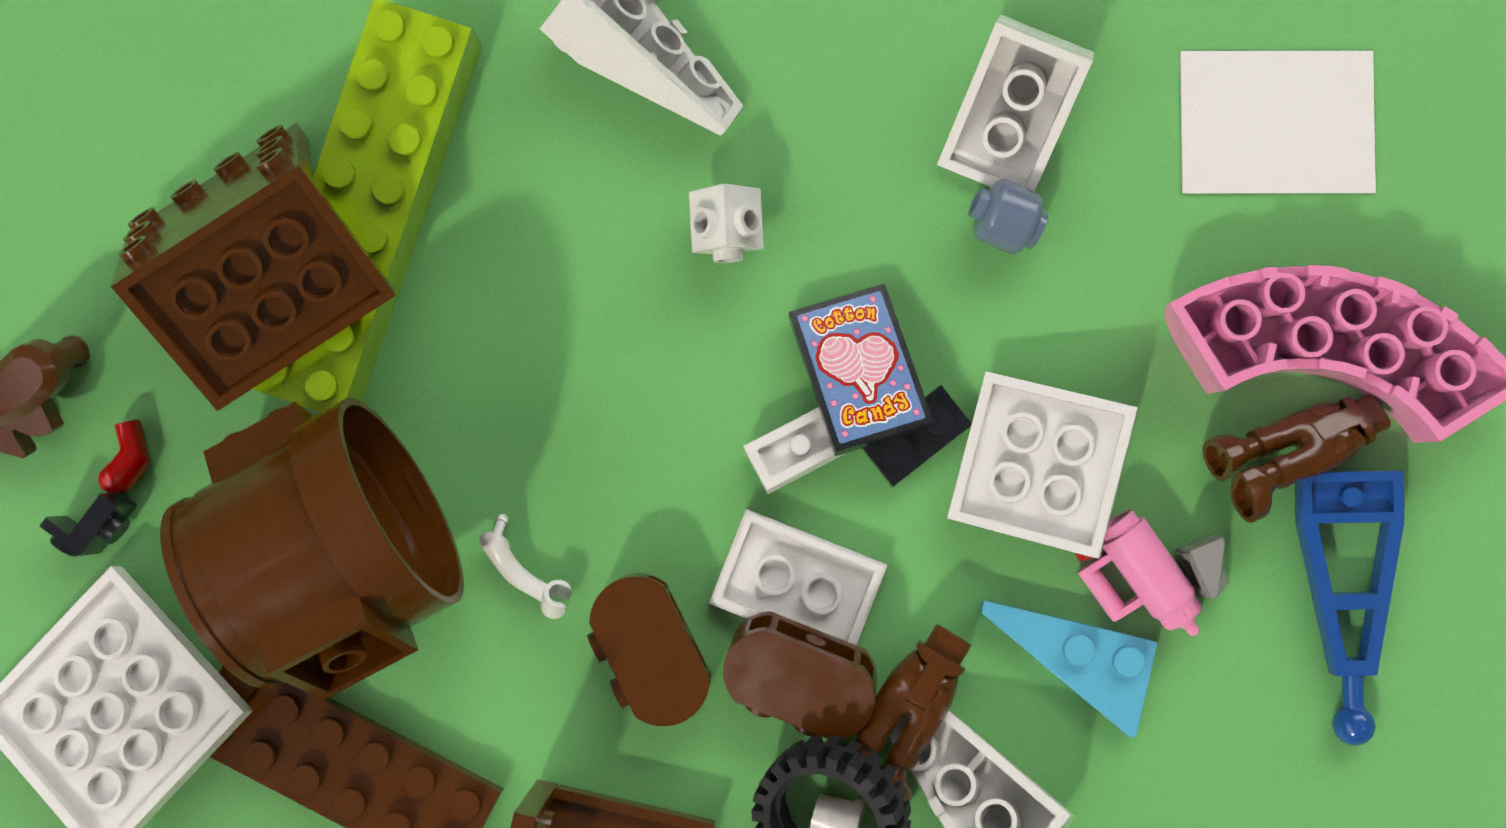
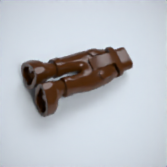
[1202,394,1391,523]
[842,624,972,801]

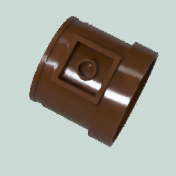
[160,398,464,700]

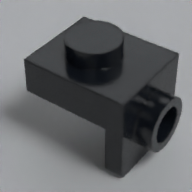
[40,493,137,557]

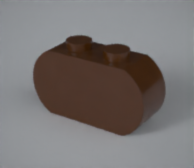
[587,573,711,726]
[723,611,877,739]

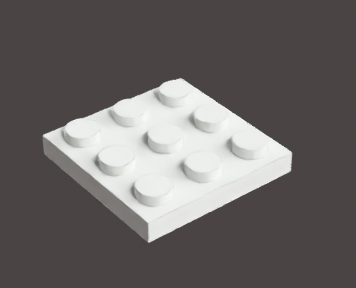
[947,371,1138,559]

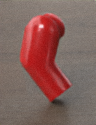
[98,420,150,493]

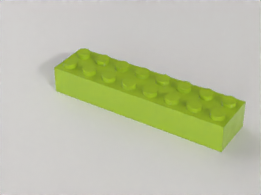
[251,0,482,412]

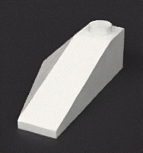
[540,0,743,136]
[889,710,1076,828]

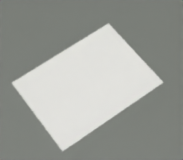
[1180,51,1376,194]

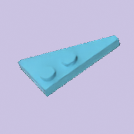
[979,599,1158,738]

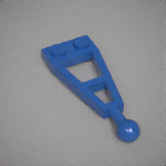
[1295,470,1404,746]

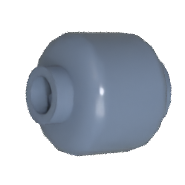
[968,179,1048,254]

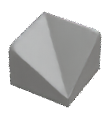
[1176,535,1229,599]

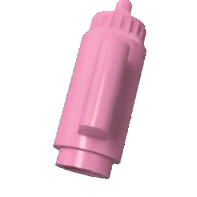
[1077,509,1202,636]

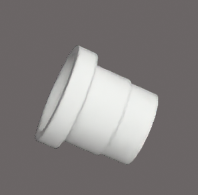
[810,793,866,828]

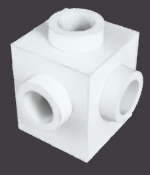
[689,183,764,263]

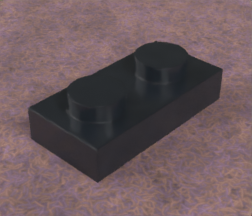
[862,385,972,487]

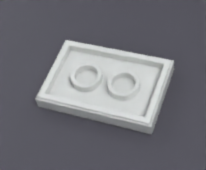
[709,509,887,645]

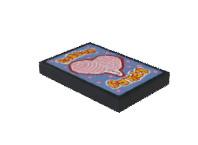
[789,284,934,456]

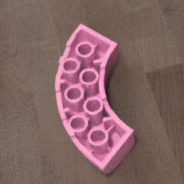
[1164,265,1506,443]

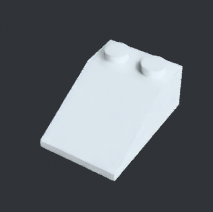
[937,15,1094,192]

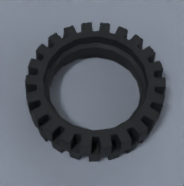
[751,735,911,828]

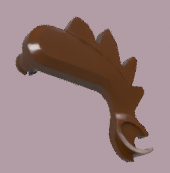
[0,335,90,458]

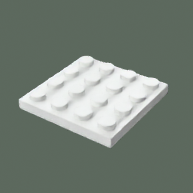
[0,566,253,828]

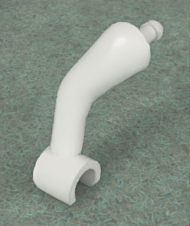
[480,514,572,619]

